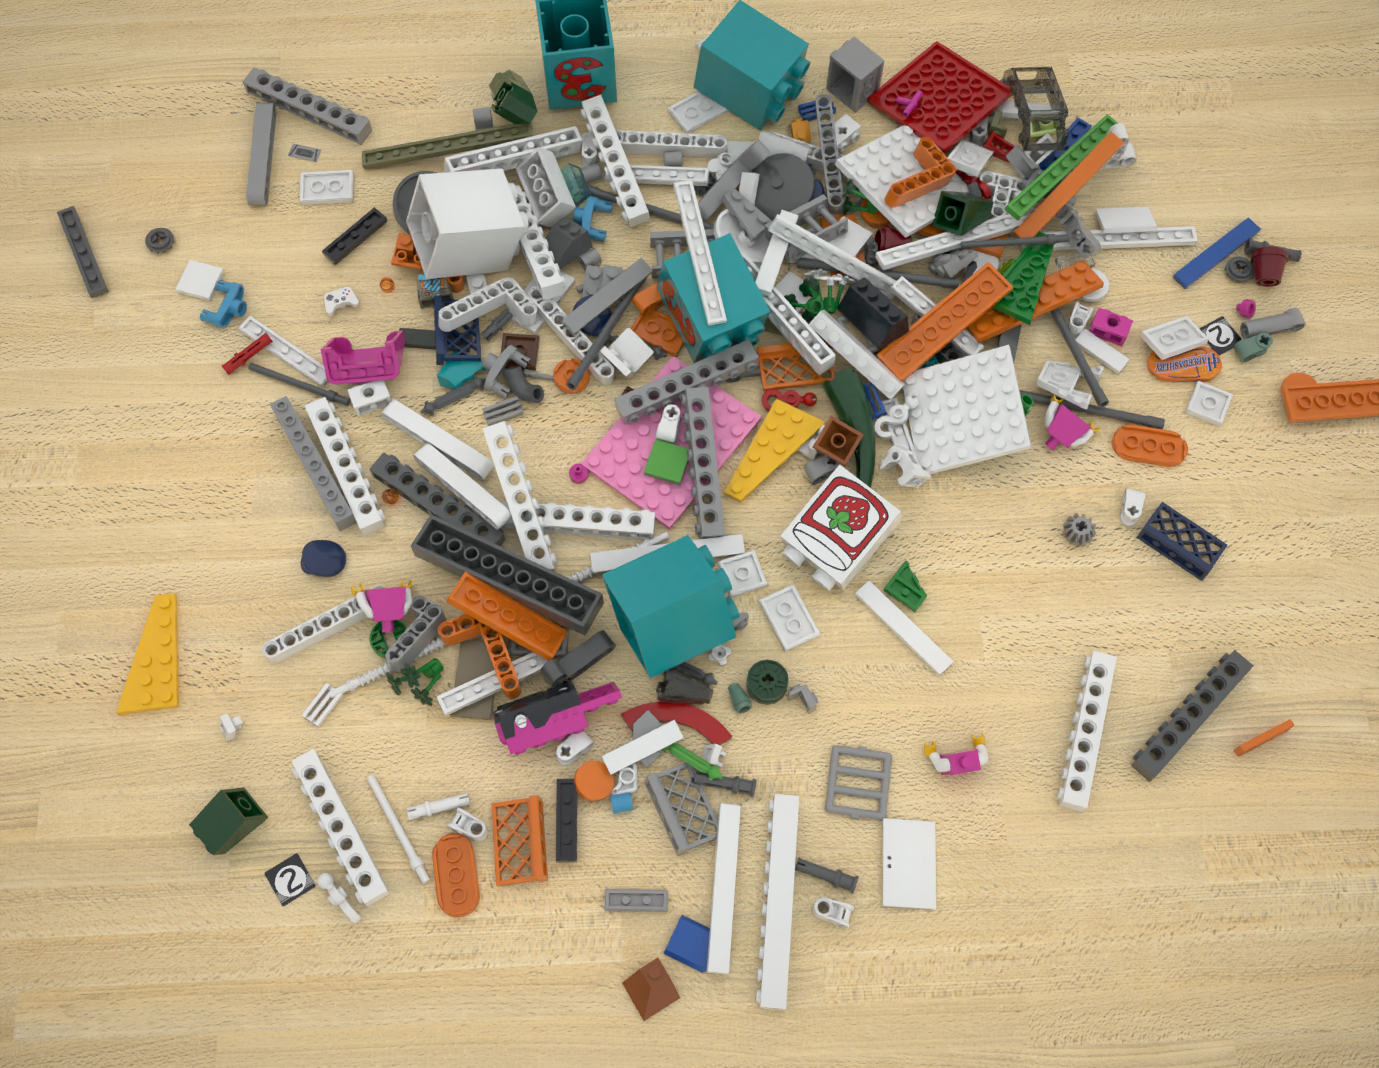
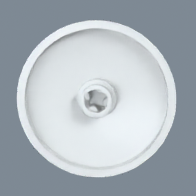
[713,209,770,267]

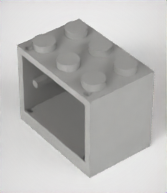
[826,36,885,113]

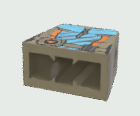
[417,274,454,309]

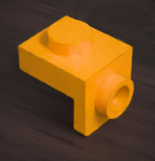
[789,118,812,142]

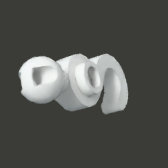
[874,394,919,440]
[317,873,362,924]

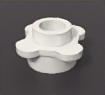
[708,645,731,665]

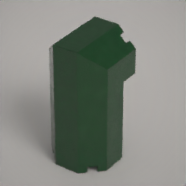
[489,70,538,124]

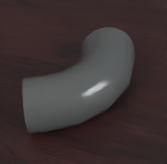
[503,365,544,403]

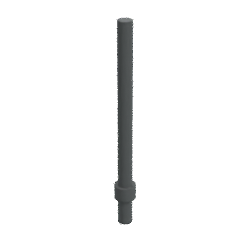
[961,234,1069,249]
[248,363,350,406]

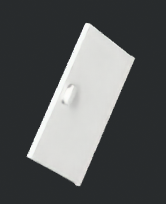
[882,818,936,910]

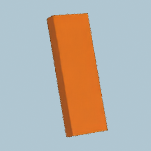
[1234,719,1294,756]

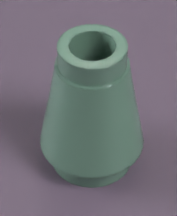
[728,683,752,714]

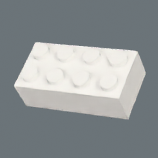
[516,147,576,228]

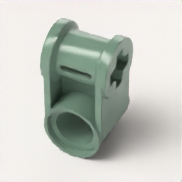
[1233,333,1273,362]

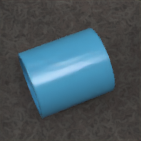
[610,792,633,814]

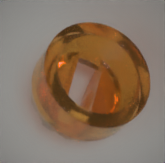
[380,277,395,293]
[382,489,399,504]

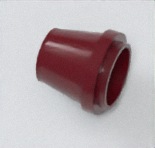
[874,225,912,252]
[1251,246,1289,287]

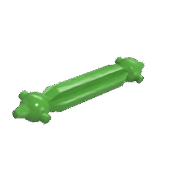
[662,743,723,781]

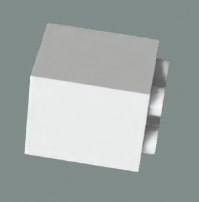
[406,169,528,279]

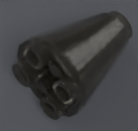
[656,666,713,705]

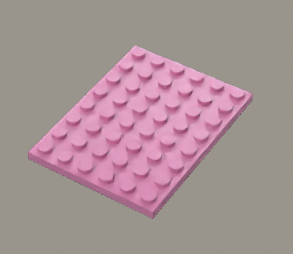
[581,356,761,530]

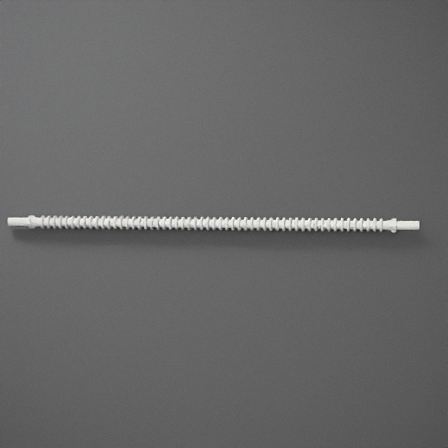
[329,532,669,699]

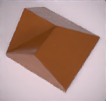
[812,415,864,466]

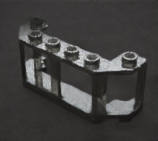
[1000,67,1068,151]

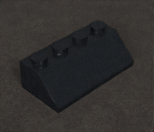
[837,277,909,350]

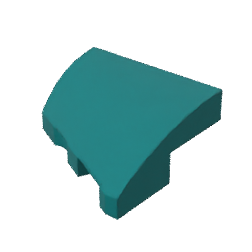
[437,351,486,389]

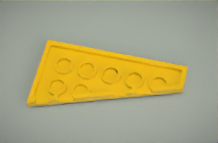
[724,399,826,502]
[116,593,179,715]

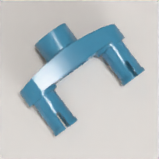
[573,196,613,242]
[200,280,247,328]

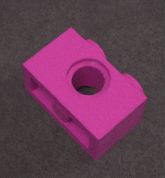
[1089,308,1133,347]

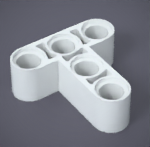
[1100,123,1137,170]
[979,171,1028,220]

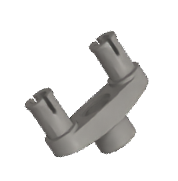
[482,345,531,399]

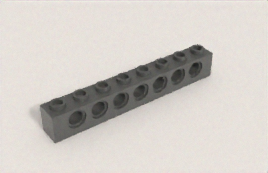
[369,452,505,546]
[1131,650,1254,782]

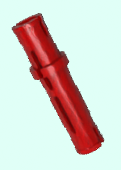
[221,332,273,375]

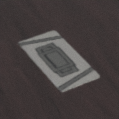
[288,144,321,162]

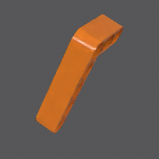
[884,137,956,207]
[438,614,521,699]

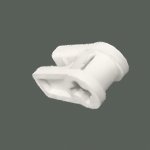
[582,132,598,167]

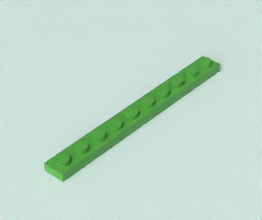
[1005,114,1118,221]

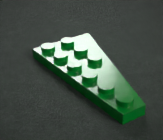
[992,232,1054,325]

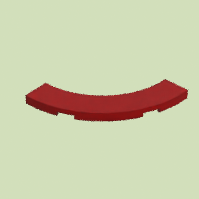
[621,701,732,745]

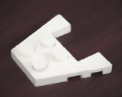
[1036,361,1104,410]

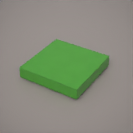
[644,439,688,485]

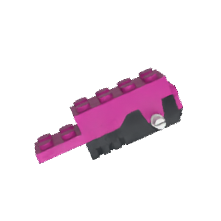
[492,680,622,755]

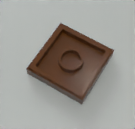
[501,333,540,370]

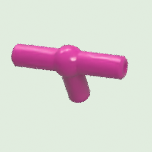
[896,91,923,117]

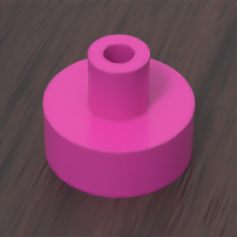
[1236,299,1256,318]
[569,464,588,484]

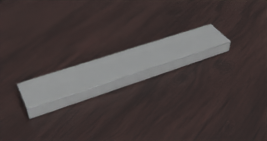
[561,257,653,335]

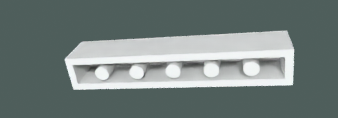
[809,310,905,400]

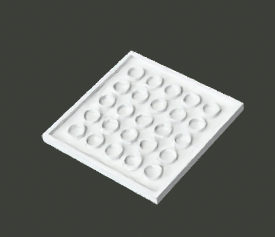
[835,125,970,238]
[903,345,1032,474]

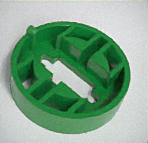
[369,620,407,659]

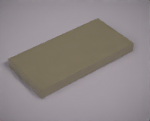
[450,640,500,720]

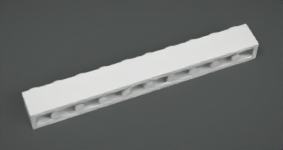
[756,794,799,1011]

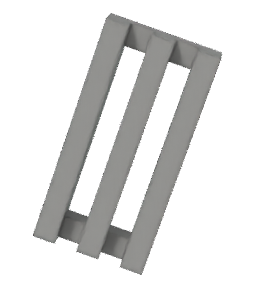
[482,396,524,426]

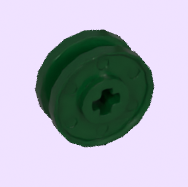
[746,659,789,705]

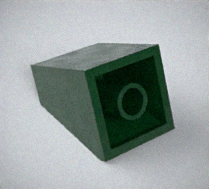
[932,191,994,236]
[189,787,268,856]

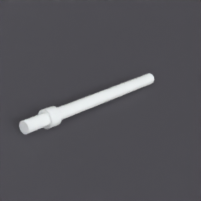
[367,775,430,884]

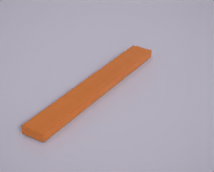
[1013,131,1124,238]

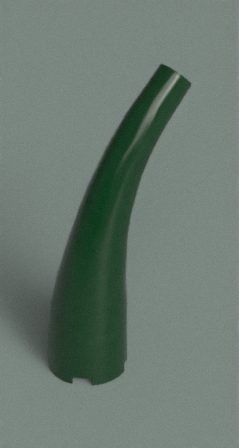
[822,368,876,488]

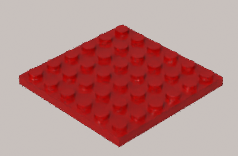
[868,41,1014,153]

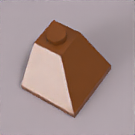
[622,958,681,1021]

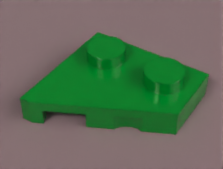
[883,560,927,612]

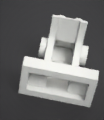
[880,445,931,488]

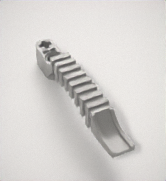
[1006,145,1101,257]

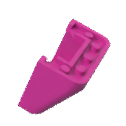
[321,330,405,385]

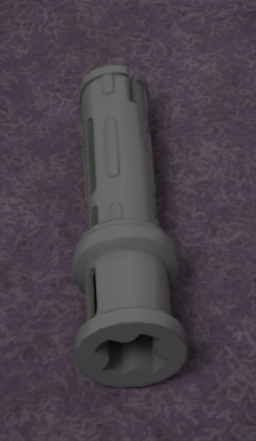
[1244,238,1302,262]
[693,771,757,797]
[795,858,859,894]

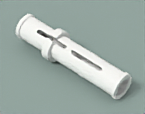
[407,793,470,821]

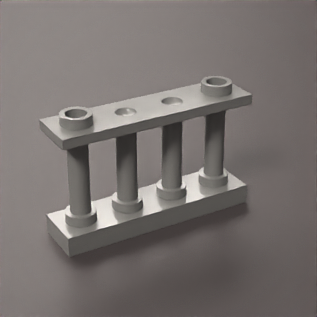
[765,194,848,263]
[650,229,715,278]

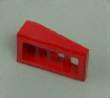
[982,132,1015,164]

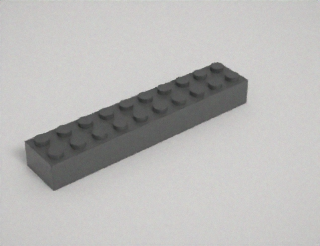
[411,515,604,636]

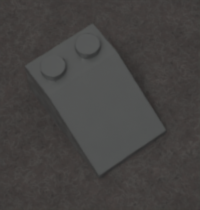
[545,217,593,269]

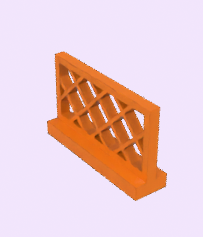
[756,339,835,391]
[491,795,548,886]

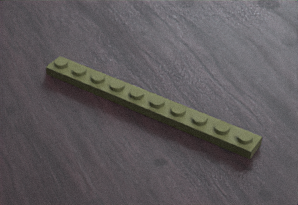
[362,123,533,170]

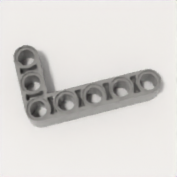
[698,139,771,221]

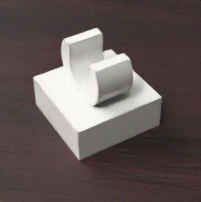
[219,714,243,742]
[701,744,726,767]

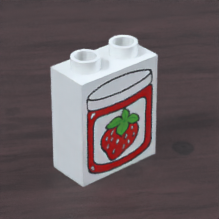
[781,464,902,591]

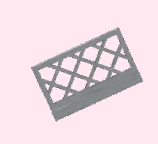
[644,763,718,856]

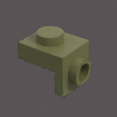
[987,110,1007,139]

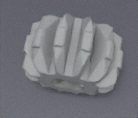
[1063,513,1096,546]

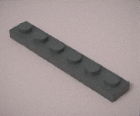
[57,206,109,298]

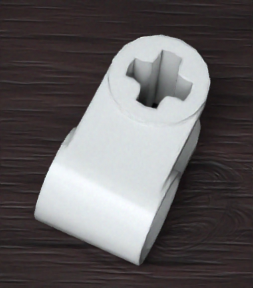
[1067,301,1094,337]
[656,404,681,443]
[1120,488,1146,526]
[556,731,595,766]
[447,808,488,842]
[812,897,855,928]

